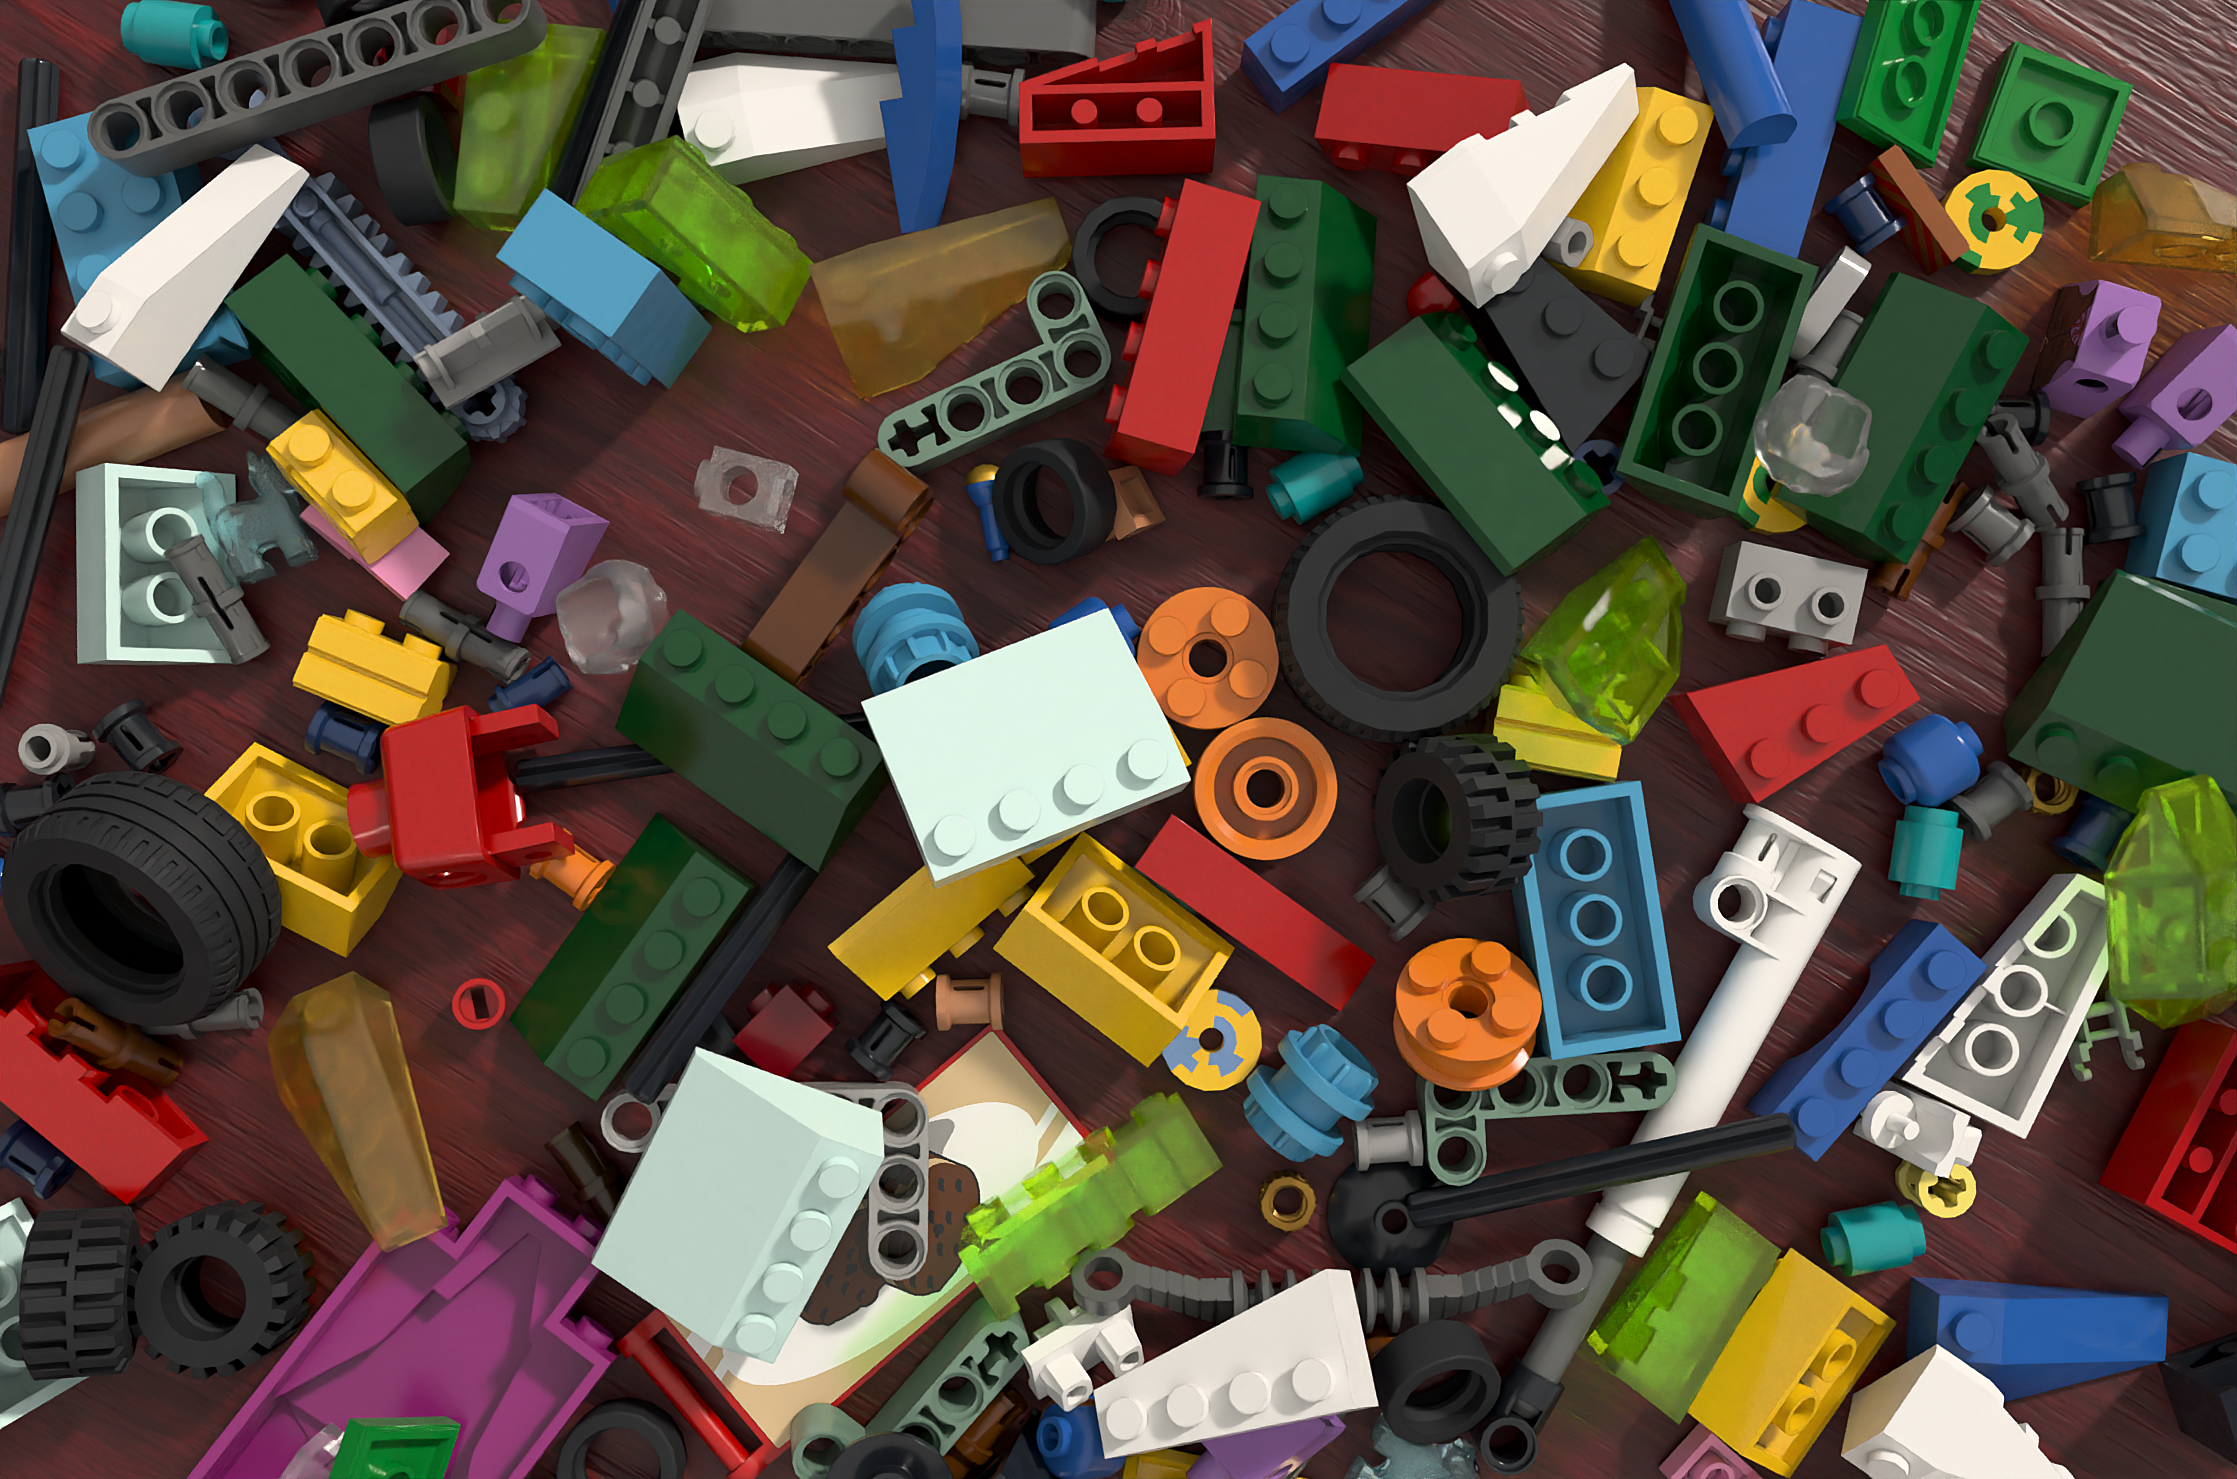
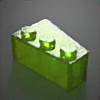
[453,18,606,232]
[574,135,816,333]
[1587,1191,1781,1424]

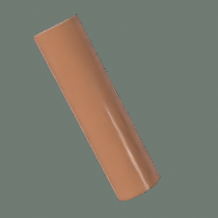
[0,368,227,518]

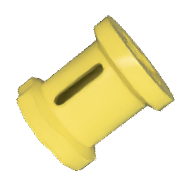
[1895,1159,1976,1218]

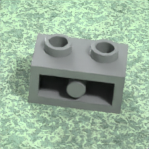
[1708,541,1868,657]

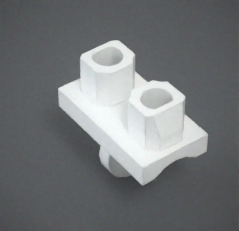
[1853,1078,1982,1178]
[1021,1297,1144,1412]

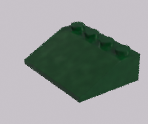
[2002,568,2237,860]

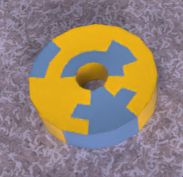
[1162,987,1262,1091]

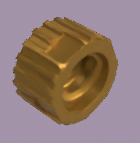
[2017,763,2080,815]
[1258,1170,1317,1233]

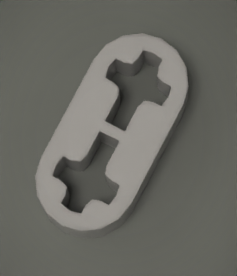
[1789,246,1872,362]

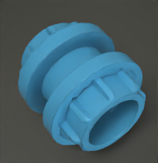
[852,582,980,696]
[1243,1024,1379,1162]

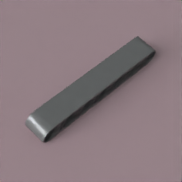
[87,0,548,178]
[698,0,1098,70]

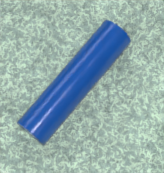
[1669,0,1797,149]

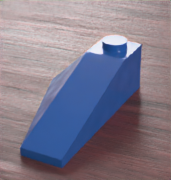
[1906,1277,2169,1403]

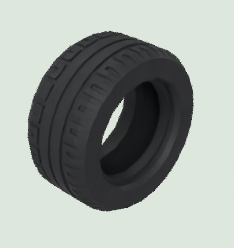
[1271,493,1525,743]
[1,771,281,1027]

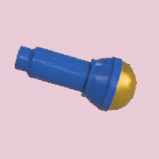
[964,464,1011,562]

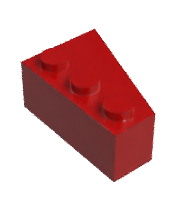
[1019,18,1216,178]
[1314,63,1531,177]
[1667,644,1921,804]
[2098,1015,2237,1256]

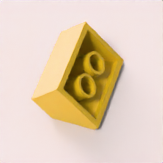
[1543,87,1715,308]
[204,742,403,958]
[993,831,1235,1068]
[828,856,1037,1001]
[1680,1248,1897,1479]

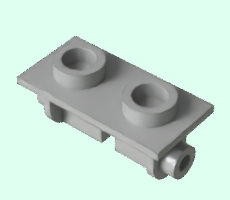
[413,295,562,410]

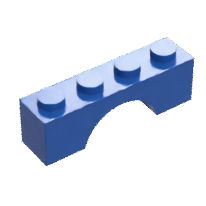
[1745,918,1988,1162]

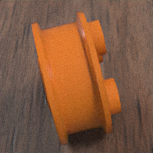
[1137,587,1279,730]
[1192,717,1337,860]
[1393,938,1542,1091]

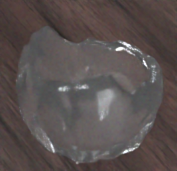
[1753,374,1872,497]
[556,559,672,675]

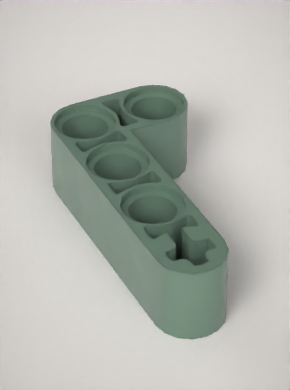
[877,271,1112,476]
[1416,1046,1677,1186]
[790,1295,1030,1479]

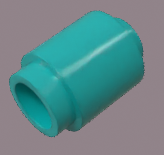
[121,0,229,71]
[1265,452,1365,525]
[1888,805,1964,901]
[1820,1201,1926,1277]

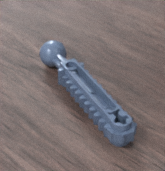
[188,89,529,444]

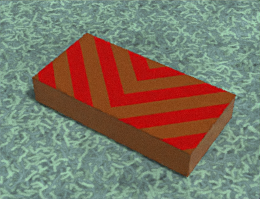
[1856,144,1970,277]

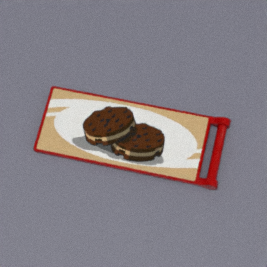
[614,1024,1114,1479]

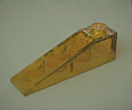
[2088,163,2237,275]
[808,196,1072,401]
[266,971,448,1253]

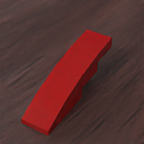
[1134,814,1377,1012]

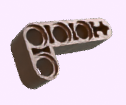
[740,448,935,689]

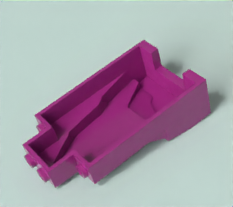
[186,1174,620,1479]

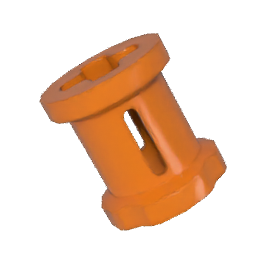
[529,828,616,912]

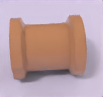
[936,972,1005,1031]

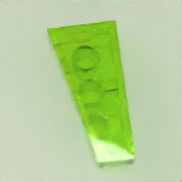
[958,1091,1223,1323]

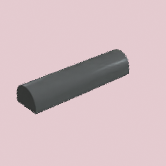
[572,0,714,229]

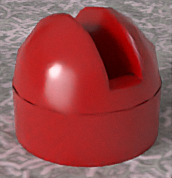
[1406,270,1461,320]
[452,977,506,1030]

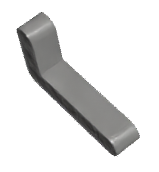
[601,1081,929,1281]

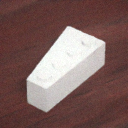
[1893,873,2140,1139]
[1093,1269,1379,1459]

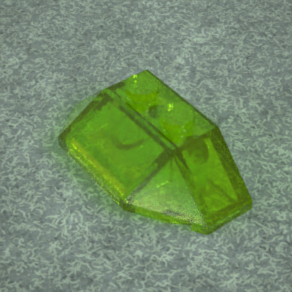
[1519,535,1687,746]
[2104,773,2237,1030]

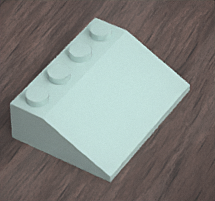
[861,608,1191,889]
[591,1047,884,1364]

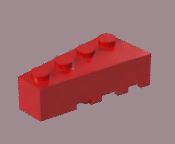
[1102,178,1262,477]
[0,959,210,1205]

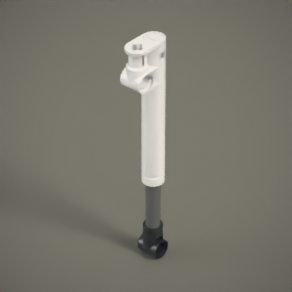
[1470,803,1862,1476]

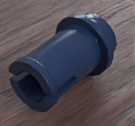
[487,655,575,712]

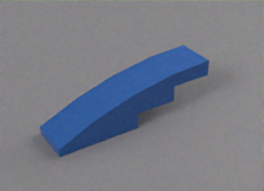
[879,0,962,234]

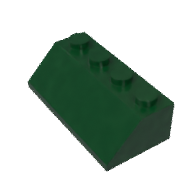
[1231,175,1377,457]
[1612,223,1819,520]
[223,253,473,530]
[1769,272,2030,565]
[1338,309,1611,577]
[615,608,891,875]
[509,812,761,1102]

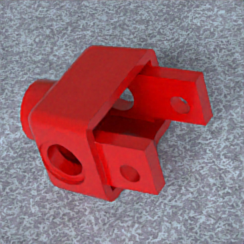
[347,704,575,891]

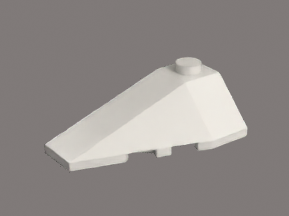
[677,52,903,192]
[1407,63,1639,309]
[61,143,310,392]
[1841,1344,2075,1479]

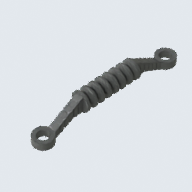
[1071,1239,1593,1334]

